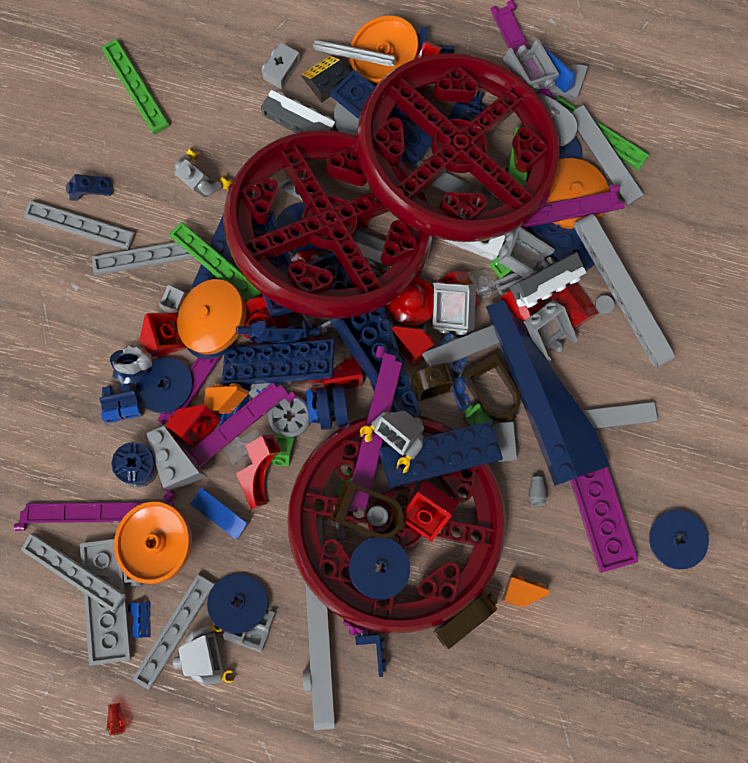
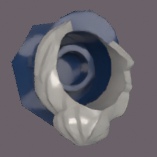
[110,344,153,384]

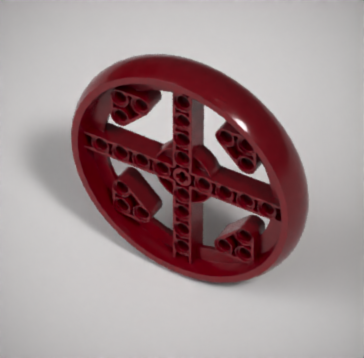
[357,53,560,242]
[223,131,432,319]
[287,412,506,633]

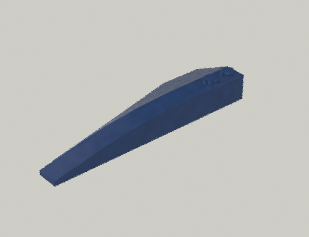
[307,252,421,418]
[486,300,610,486]

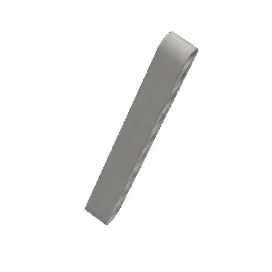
[574,214,675,368]

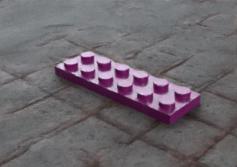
[570,467,638,573]

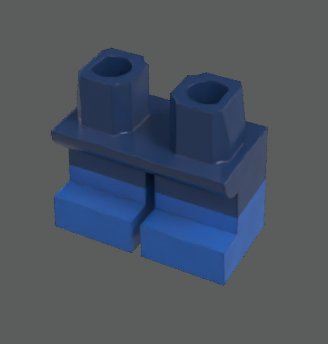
[99,383,142,424]

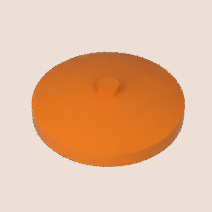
[349,15,420,85]
[545,158,609,229]
[177,279,246,355]
[114,502,192,584]

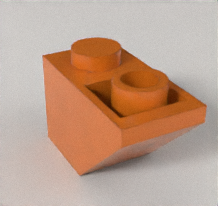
[204,384,249,414]
[502,575,550,607]

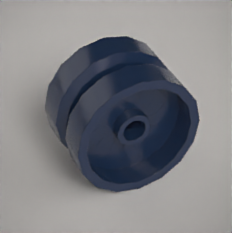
[316,385,348,430]

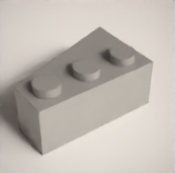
[146,426,207,491]

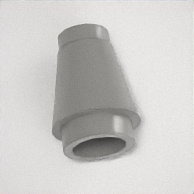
[528,476,548,507]

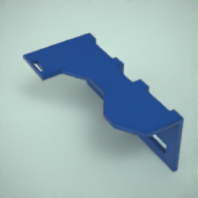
[452,378,471,412]
[305,389,320,423]
[128,602,150,638]

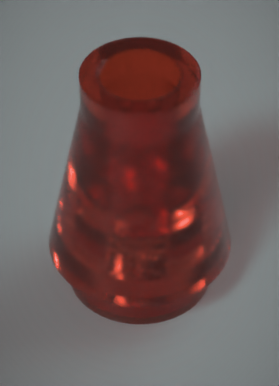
[106,703,127,736]

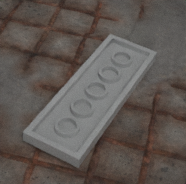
[80,539,132,666]

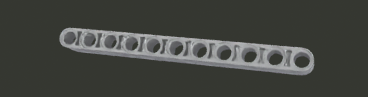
[306,506,335,731]

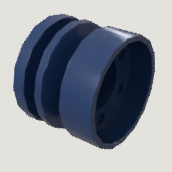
[111,442,158,488]

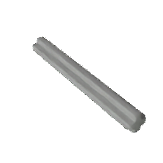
[313,39,396,67]

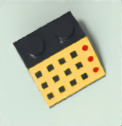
[301,56,350,103]

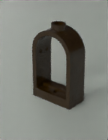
[461,354,521,422]
[410,363,456,402]
[330,481,406,538]
[433,592,498,650]

